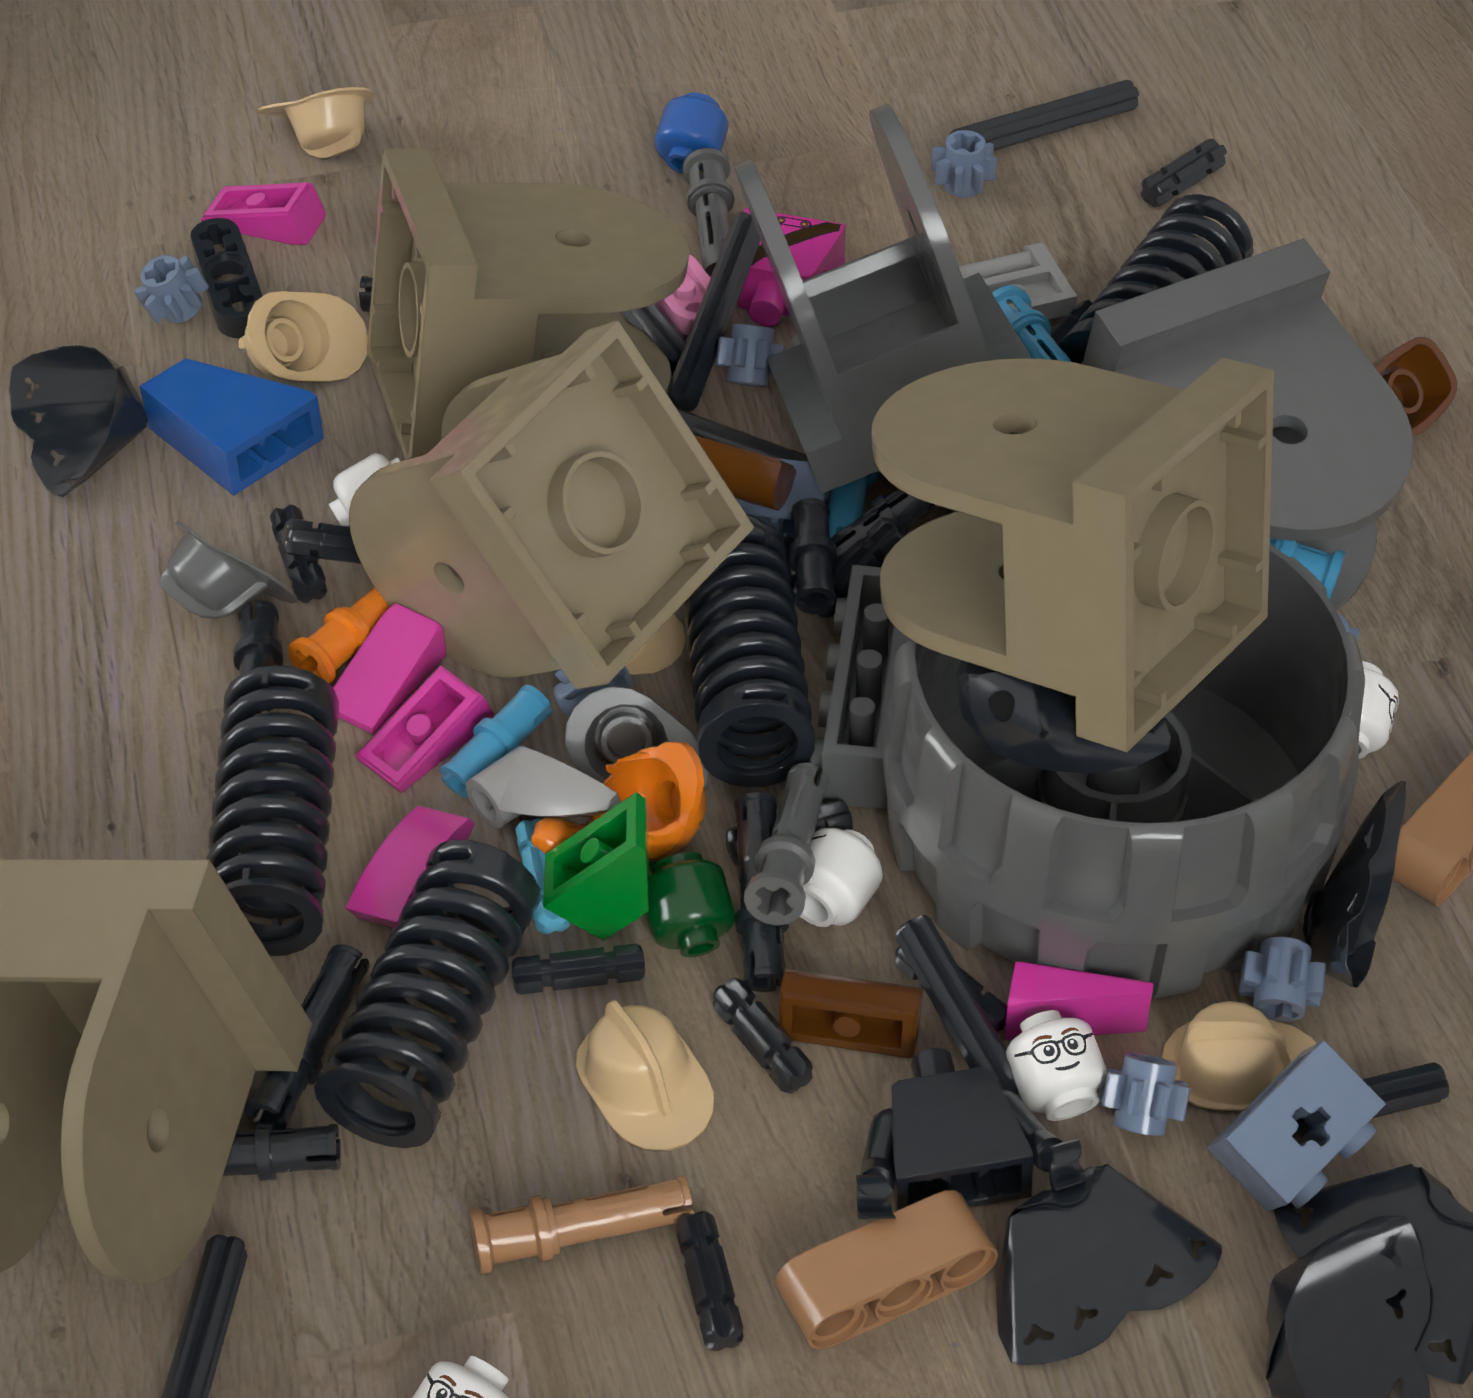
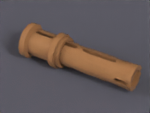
[468,1175,694,1275]

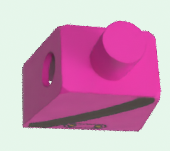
[736,208,846,327]

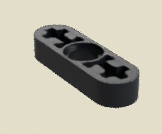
[191,218,263,338]

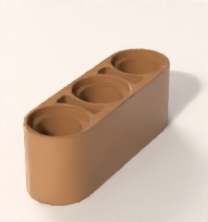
[1393,751,1473,907]
[774,1190,998,1349]

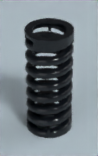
[1059,194,1254,364]
[683,525,815,788]
[206,665,339,956]
[314,840,541,1148]

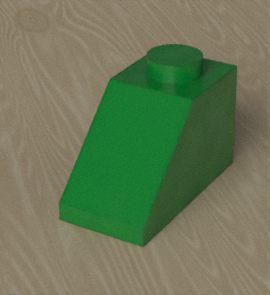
[543,792,649,941]

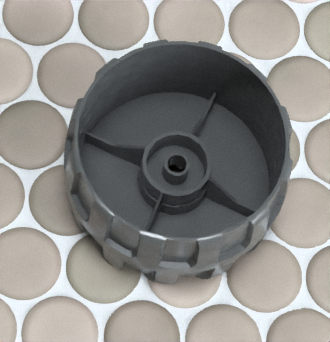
[883,544,1365,999]

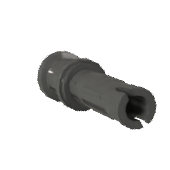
[682,148,735,278]
[744,762,829,926]

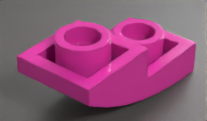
[345,806,475,928]

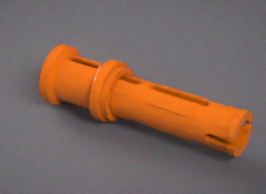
[288,587,390,684]

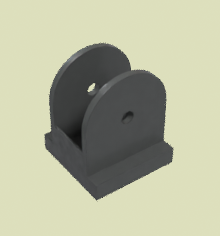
[734,103,1032,494]
[1083,238,1413,610]

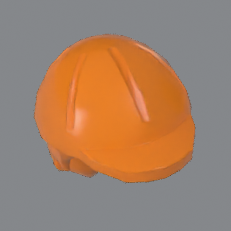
[531,742,706,862]

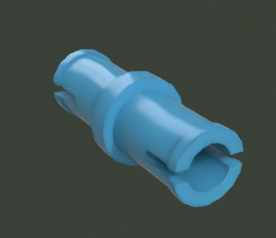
[439,685,553,798]

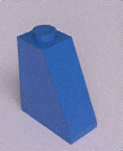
[140,358,324,496]

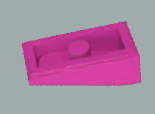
[201,182,326,245]
[333,603,446,735]
[355,665,495,793]
[1004,961,1153,1040]

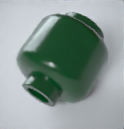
[646,852,736,957]

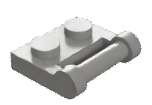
[959,242,1077,319]

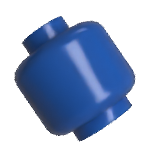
[654,93,729,174]

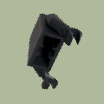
[856,1048,1086,1219]

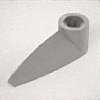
[466,746,621,829]

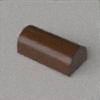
[694,435,797,511]
[779,968,923,1058]

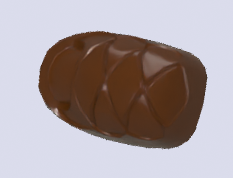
[1373,337,1457,437]

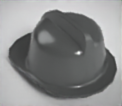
[160,521,298,619]
[565,687,709,790]

